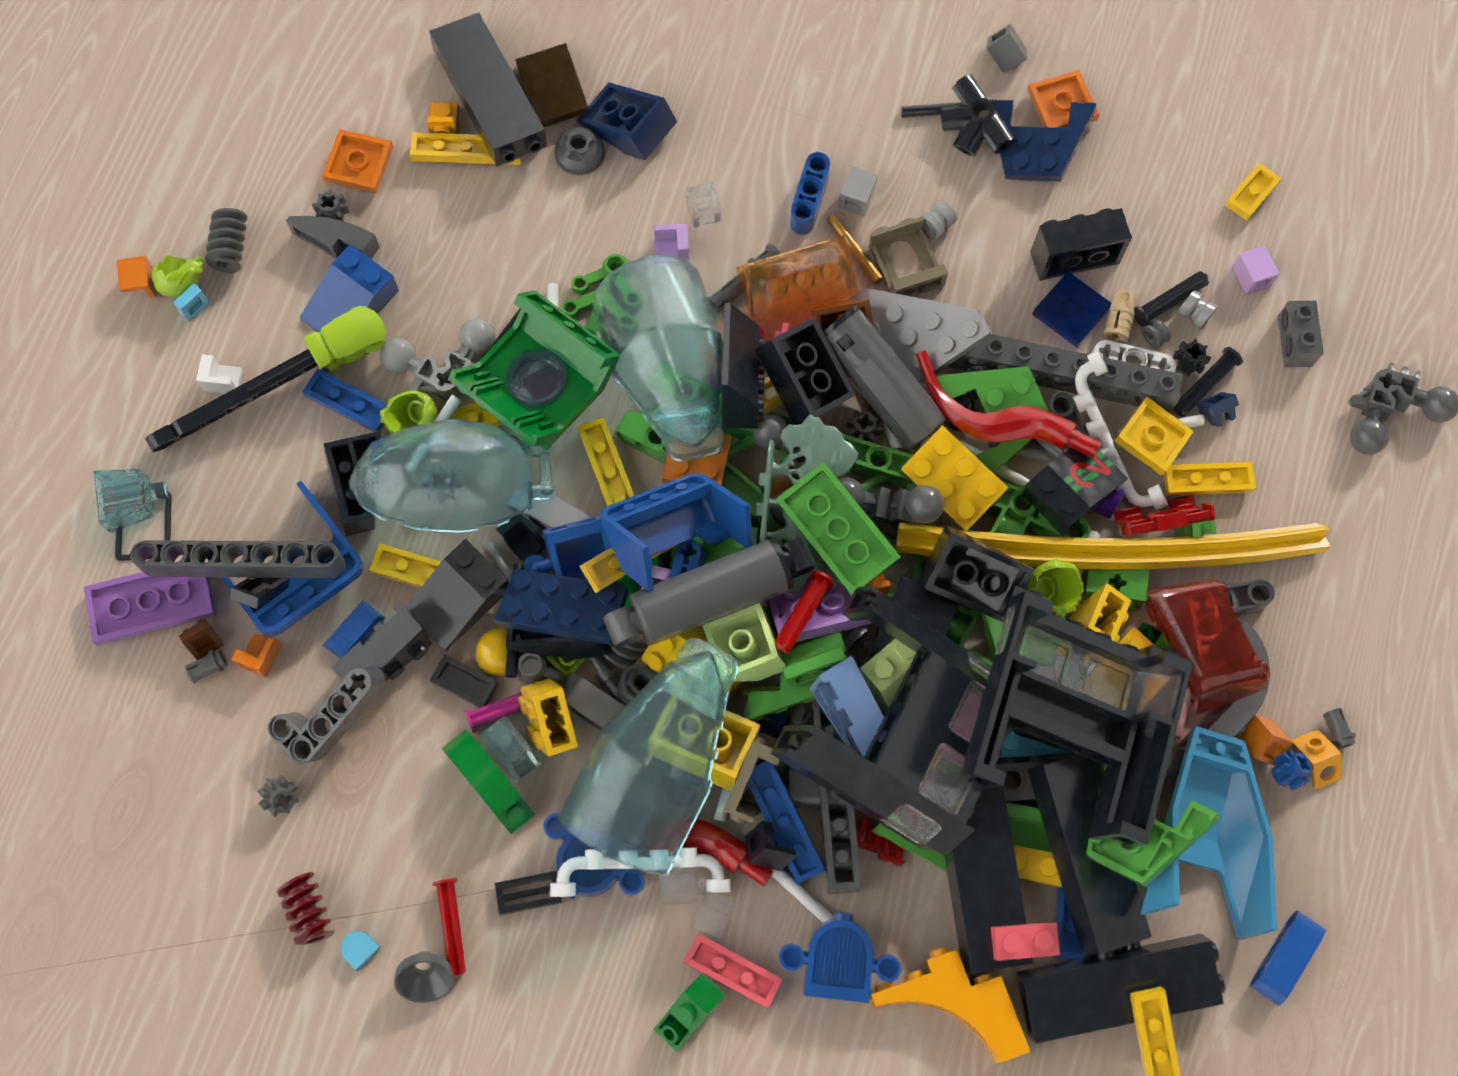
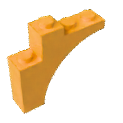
[869,946,1030,1064]

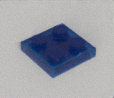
[1032,271,1112,348]

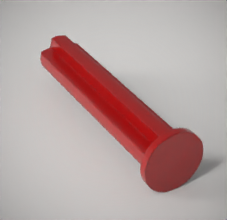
[775,571,834,653]
[432,878,466,976]

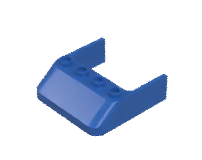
[207,481,364,637]

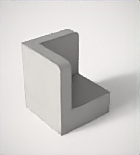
[839,166,877,217]

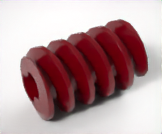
[277,872,335,945]

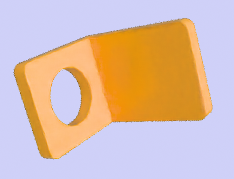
[1292,730,1342,789]

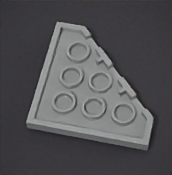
[847,288,993,384]

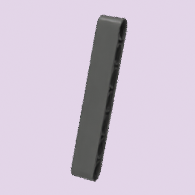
[130,540,346,578]

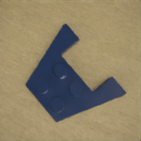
[989,99,1096,182]

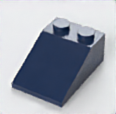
[576,82,678,160]

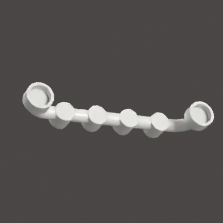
[1073,350,1168,510]
[550,848,731,897]

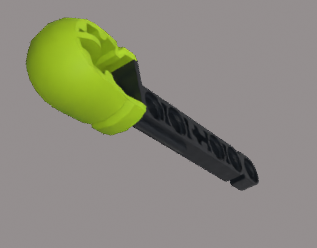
[145,306,386,452]

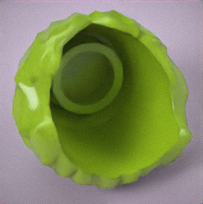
[151,255,204,298]
[380,390,437,439]
[1025,559,1084,616]

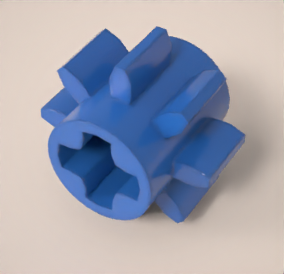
[1272,749,1312,790]

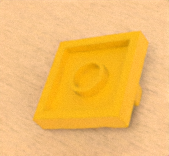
[1114,397,1194,476]

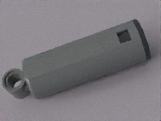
[823,305,946,450]

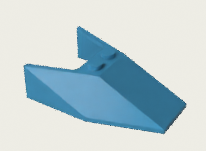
[1141,726,1277,940]

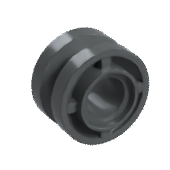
[617,664,663,713]

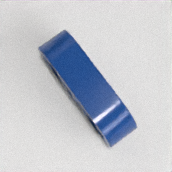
[669,539,706,579]

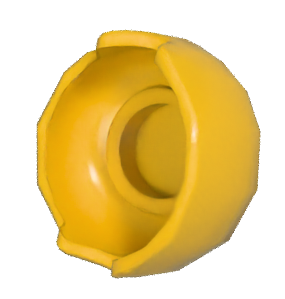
[475,627,522,676]

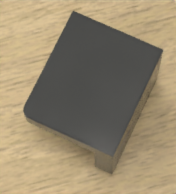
[986,23,1027,73]

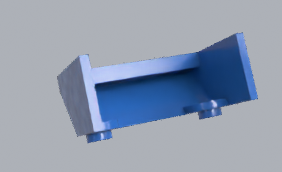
[600,473,753,592]

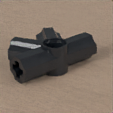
[941,74,1016,157]

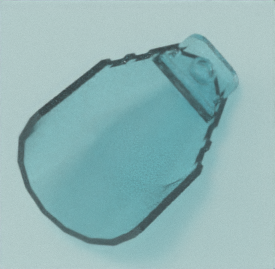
[593,255,724,461]
[558,638,738,875]

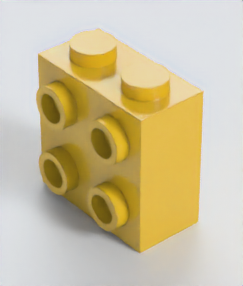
[1055,583,1131,669]
[518,678,578,757]

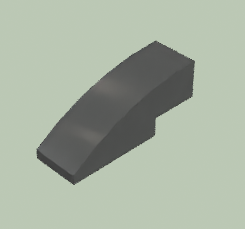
[286,216,380,259]

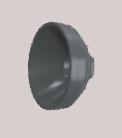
[555,127,605,175]
[394,951,454,1003]

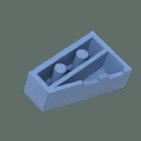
[810,656,884,757]

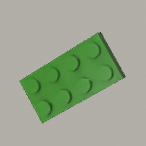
[775,462,901,596]

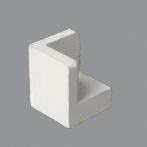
[196,354,243,394]

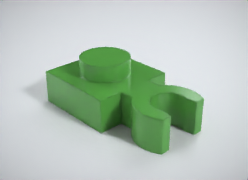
[1174,520,1217,537]

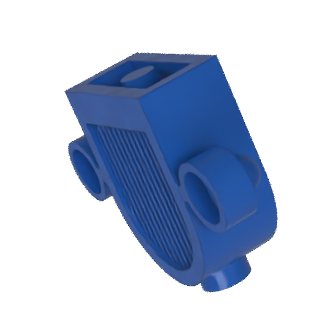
[523,515,612,579]
[543,813,645,900]
[779,912,901,1003]

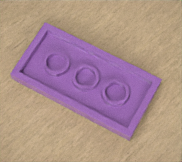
[84,560,216,646]

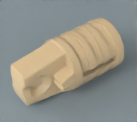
[1103,289,1135,343]

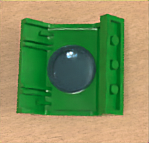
[448,290,621,451]

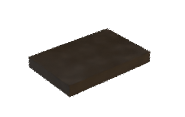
[515,43,590,127]

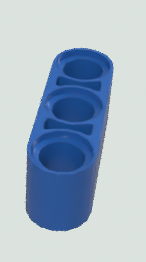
[790,152,830,235]
[1250,910,1326,1006]

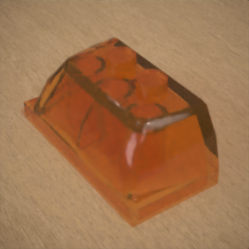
[735,235,859,322]

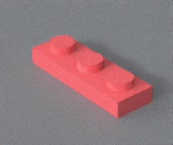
[683,933,783,1009]

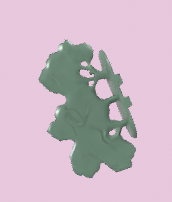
[756,415,858,593]

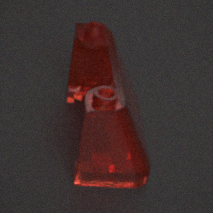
[1146,577,1271,715]

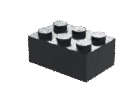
[1030,208,1132,281]
[754,317,856,425]

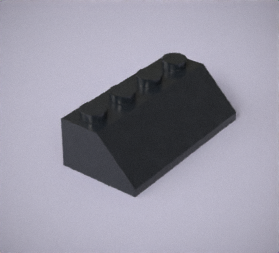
[722,303,765,428]

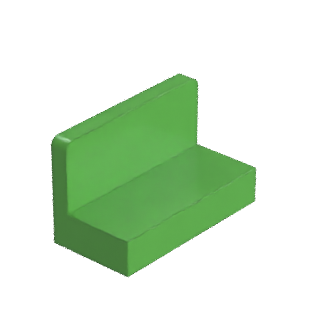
[782,632,849,687]
[1007,803,1052,852]

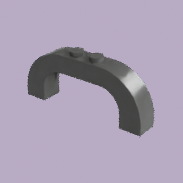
[1166,621,1270,776]

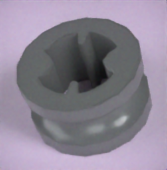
[1142,319,1171,348]

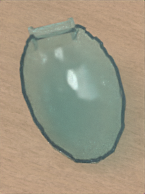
[349,419,557,533]

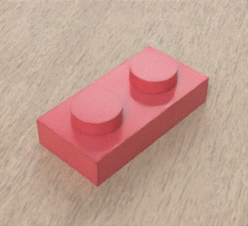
[991,922,1060,961]

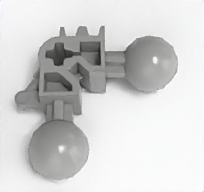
[380,318,495,400]

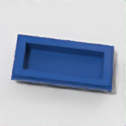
[323,599,385,659]

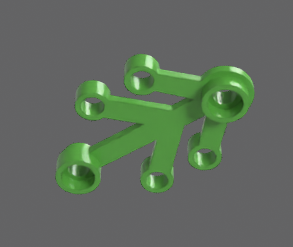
[562,254,642,337]

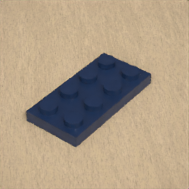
[494,569,629,645]

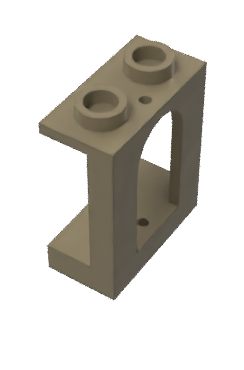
[868,216,948,297]
[723,732,781,824]

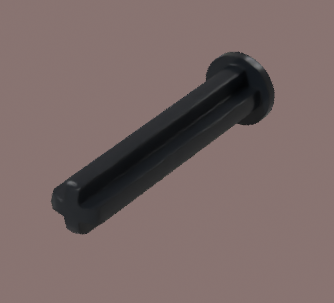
[1134,271,1209,327]
[1173,347,1243,417]

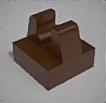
[179,619,223,660]

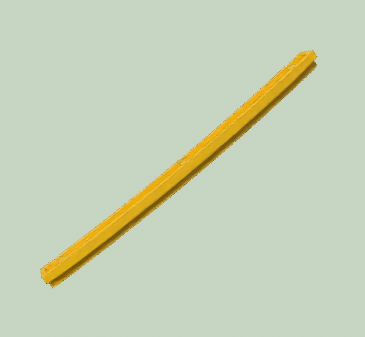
[895,522,1330,570]

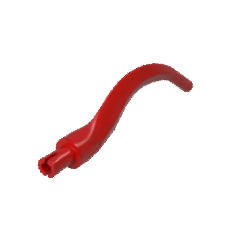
[916,350,1102,459]
[597,746,774,887]

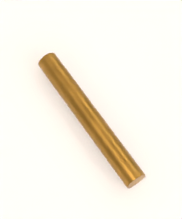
[827,214,884,284]

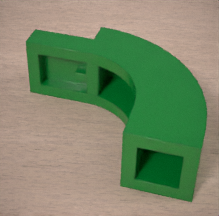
[441,729,535,834]

